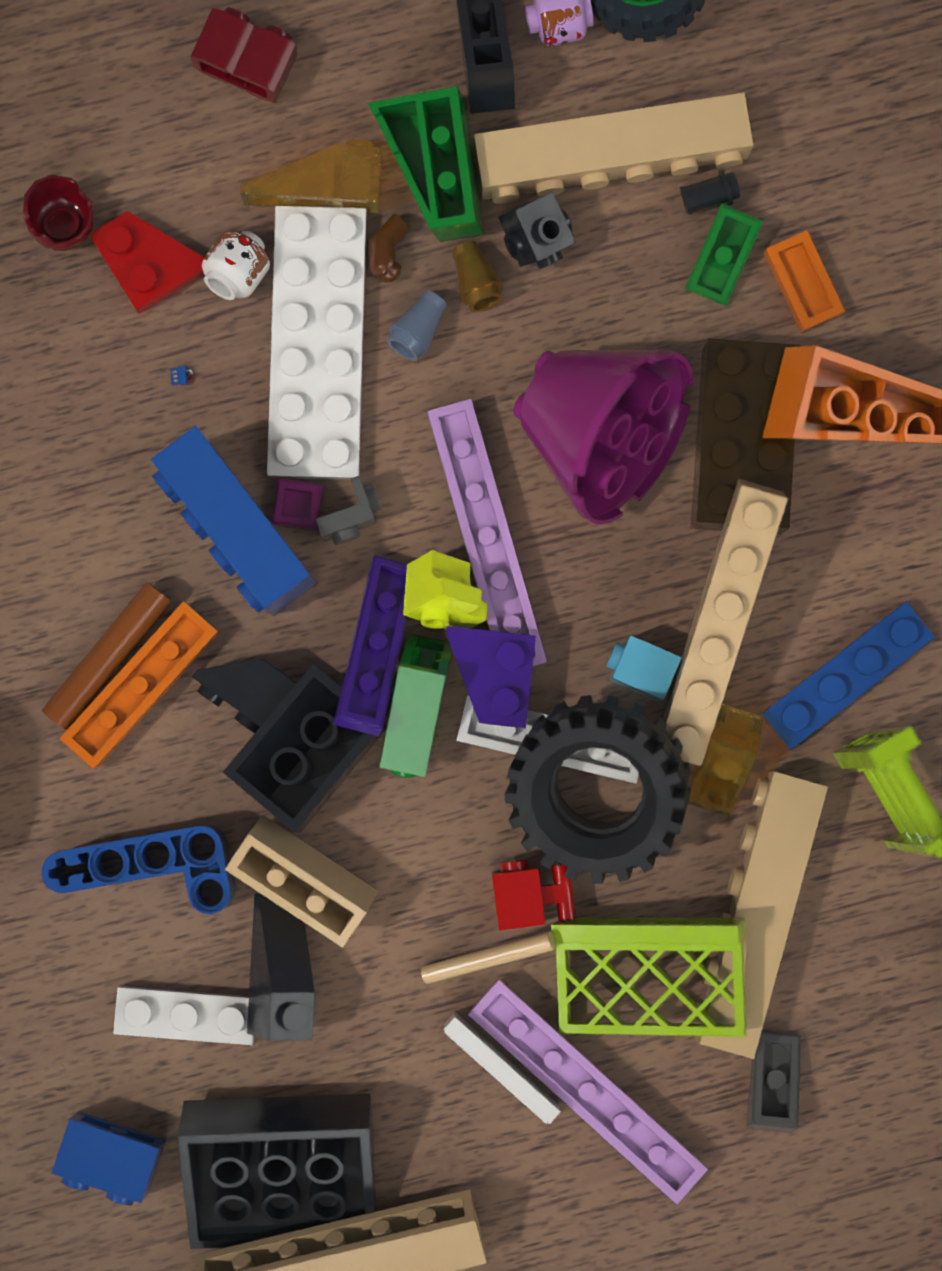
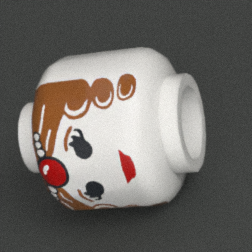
[202,231,270,300]

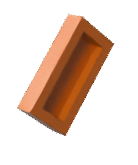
[764,230,845,334]

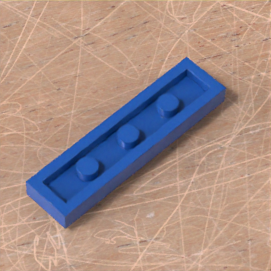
[761,601,935,750]

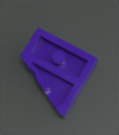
[446,626,536,729]

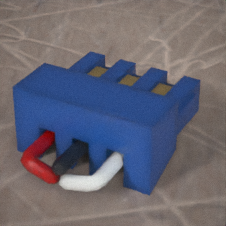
[170,365,193,385]

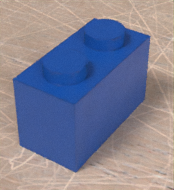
[51,1111,166,1206]

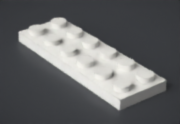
[267,206,367,480]

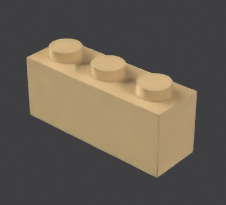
[225,815,378,948]

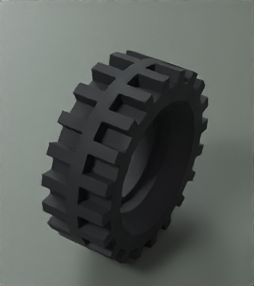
[505,695,691,884]

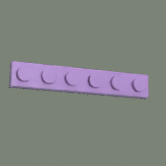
[427,399,547,667]
[468,978,708,1204]

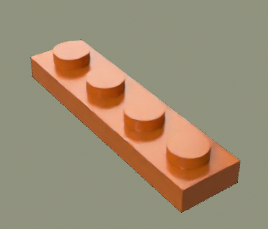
[59,601,220,770]

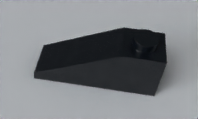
[456,0,515,114]
[247,893,315,1041]

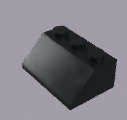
[222,664,388,833]

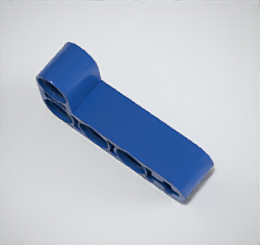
[41,825,235,914]

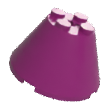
[513,350,693,525]

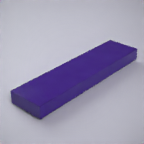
[333,555,407,737]

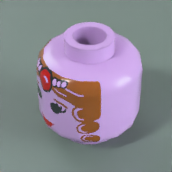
[525,0,593,46]

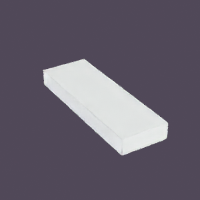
[444,1012,561,1124]

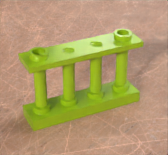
[832,726,942,858]

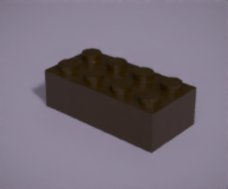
[691,338,801,535]

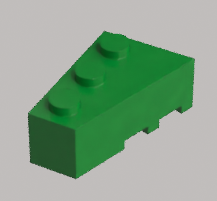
[368,86,484,242]

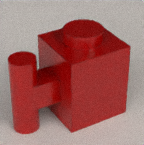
[491,859,577,931]

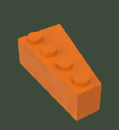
[762,345,942,444]

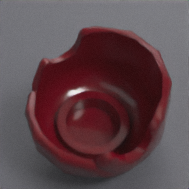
[23,174,94,251]

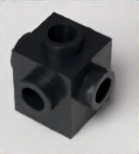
[498,192,575,269]

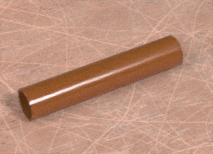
[42,582,172,730]

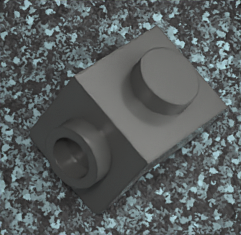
[316,476,381,545]

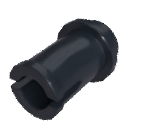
[680,170,740,215]

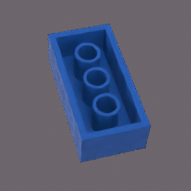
[150,425,317,616]

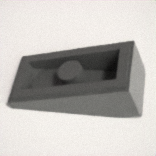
[747,1031,801,1133]

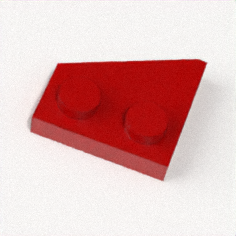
[89,211,205,314]

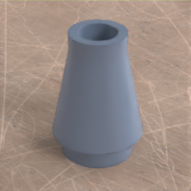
[387,291,447,361]

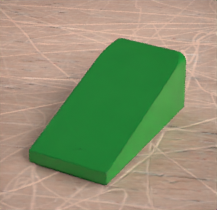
[685,204,764,306]

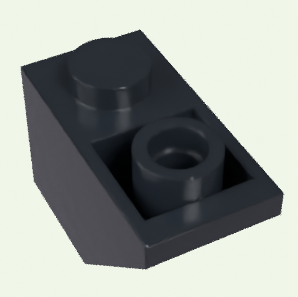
[192,659,296,733]

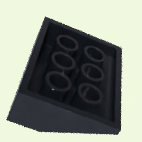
[178,1093,376,1249]

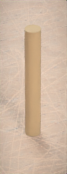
[421,932,556,984]

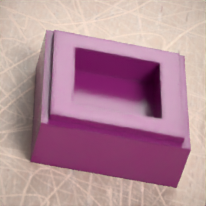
[271,478,324,531]

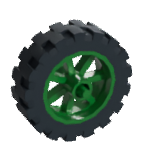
[590,0,705,42]

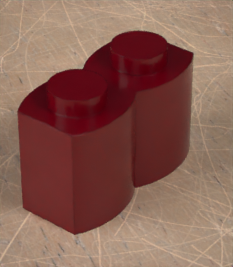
[190,7,297,103]

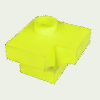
[403,550,487,629]

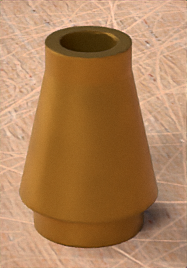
[452,241,504,312]

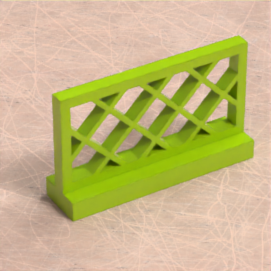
[551,917,747,1037]

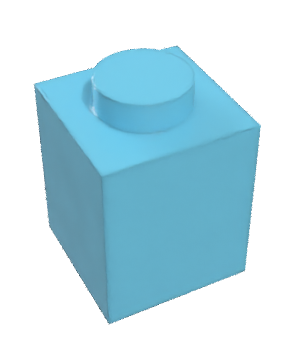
[606,635,682,702]

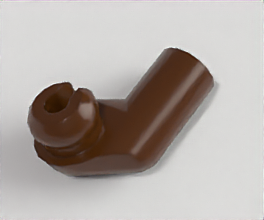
[368,214,410,283]

